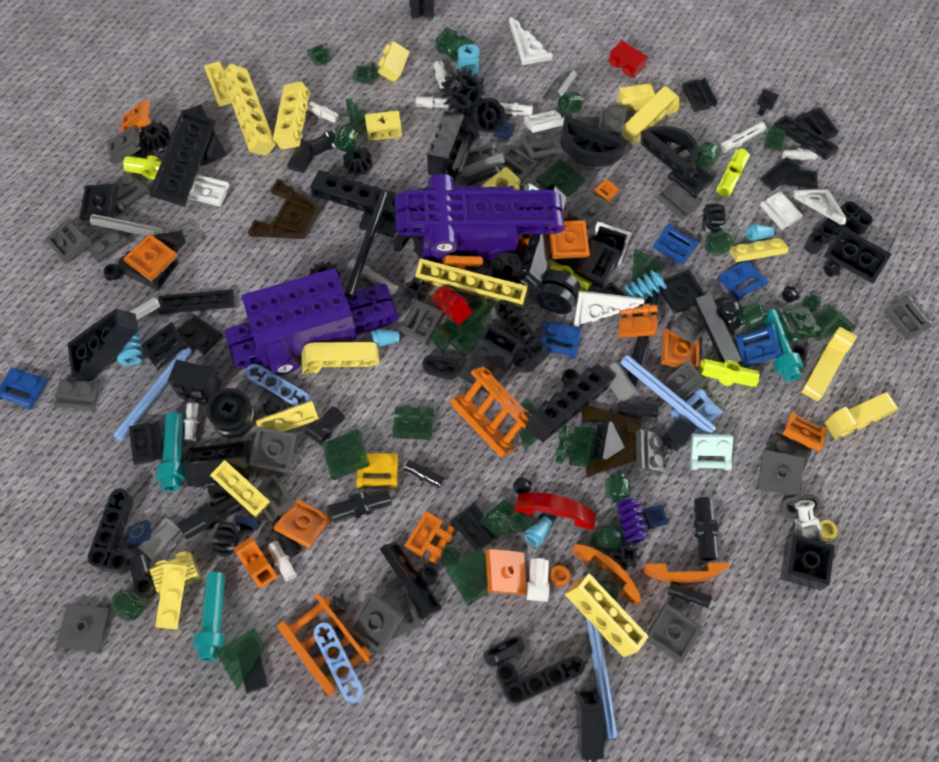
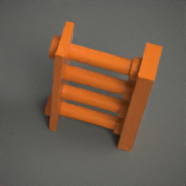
[450,367,530,458]
[276,593,372,697]

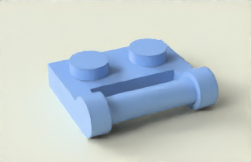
[671,388,723,434]

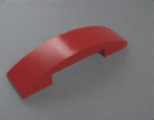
[514,492,596,530]

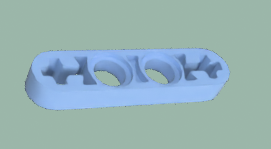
[246,364,310,407]
[314,623,363,703]

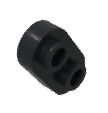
[422,355,460,380]
[483,636,525,667]

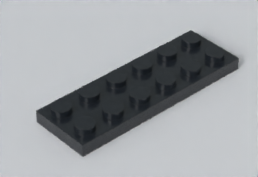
[149,109,216,207]

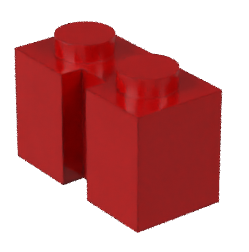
[608,40,648,79]
[431,284,472,325]

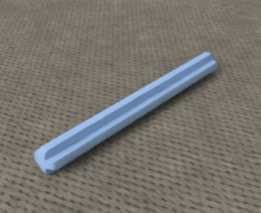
[113,347,193,441]
[621,355,716,434]
[586,618,617,739]

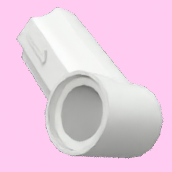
[526,558,549,602]

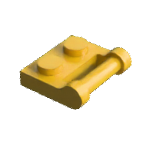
[357,453,398,488]

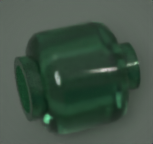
[557,91,583,115]
[334,126,358,152]
[698,142,719,168]
[704,230,733,257]
[738,302,768,329]
[605,473,631,503]
[591,524,623,552]
[111,589,145,621]

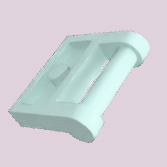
[690,434,733,471]

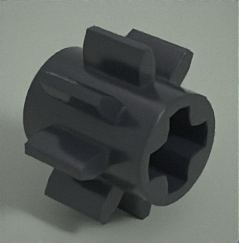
[404,278,427,301]
[614,543,641,570]

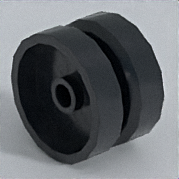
[409,0,434,19]
[534,270,581,315]
[206,388,256,439]

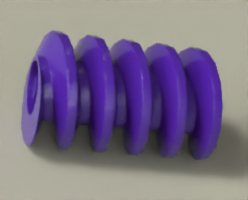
[616,498,650,544]

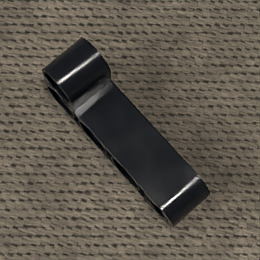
[804,201,873,254]
[495,300,549,373]
[87,488,133,574]
[496,656,585,706]

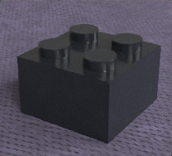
[168,359,221,405]
[780,534,835,591]

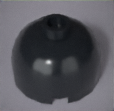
[470,98,506,133]

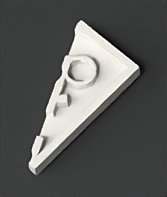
[509,17,553,65]
[794,189,846,224]
[573,291,644,327]

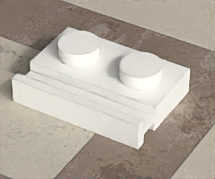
[524,110,564,133]
[188,175,230,207]
[760,191,803,230]

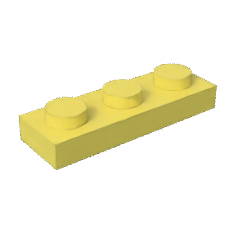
[204,61,232,107]
[729,238,788,262]
[256,400,319,432]
[210,460,270,517]
[155,562,187,629]

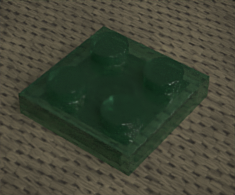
[536,158,586,198]
[322,429,370,480]
[445,547,489,606]

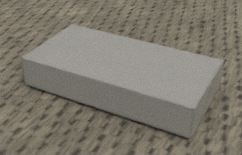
[605,361,638,403]
[137,516,181,561]

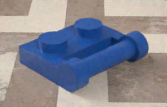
[653,224,700,265]
[718,260,768,301]
[539,321,581,358]
[736,324,782,367]
[0,367,48,410]

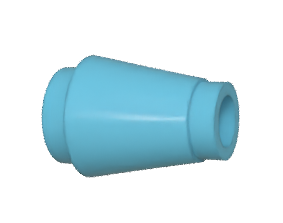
[746,224,774,242]
[371,329,399,347]
[525,516,553,547]

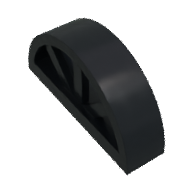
[561,115,629,167]
[640,126,699,182]

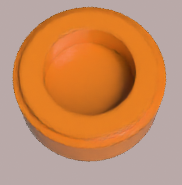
[549,565,570,587]

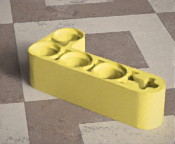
[622,86,679,145]
[801,326,857,402]
[301,342,380,375]
[824,392,899,440]

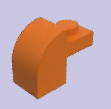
[233,537,278,589]

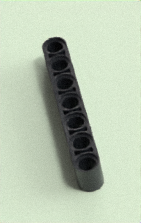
[518,184,567,291]

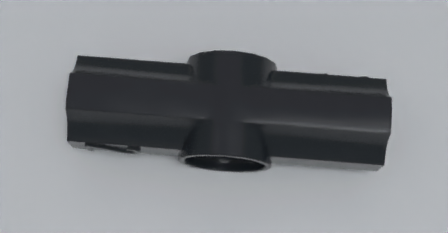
[307,122,358,157]
[328,487,392,523]
[178,494,243,540]
[694,497,718,561]

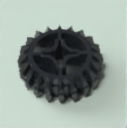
[440,68,485,115]

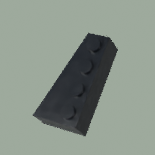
[427,111,467,176]
[67,308,139,381]

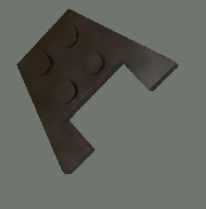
[248,178,320,239]
[581,405,641,478]

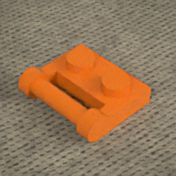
[119,99,150,134]
[783,411,828,452]

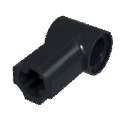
[305,406,345,446]
[128,554,157,598]

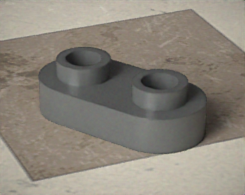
[780,494,822,519]

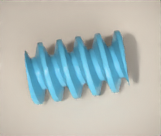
[458,44,479,75]
[624,270,667,300]
[117,326,142,366]

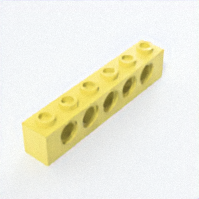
[222,64,276,156]
[415,259,528,308]

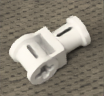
[794,500,822,539]

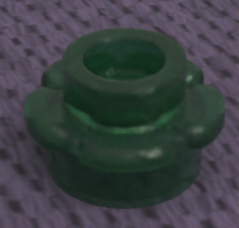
[803,295,821,312]
[440,547,460,567]

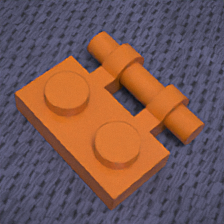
[618,303,658,338]
[404,511,455,564]

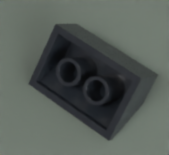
[824,227,892,284]
[183,440,251,487]

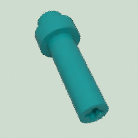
[761,310,803,382]
[156,412,186,492]
[193,572,226,662]

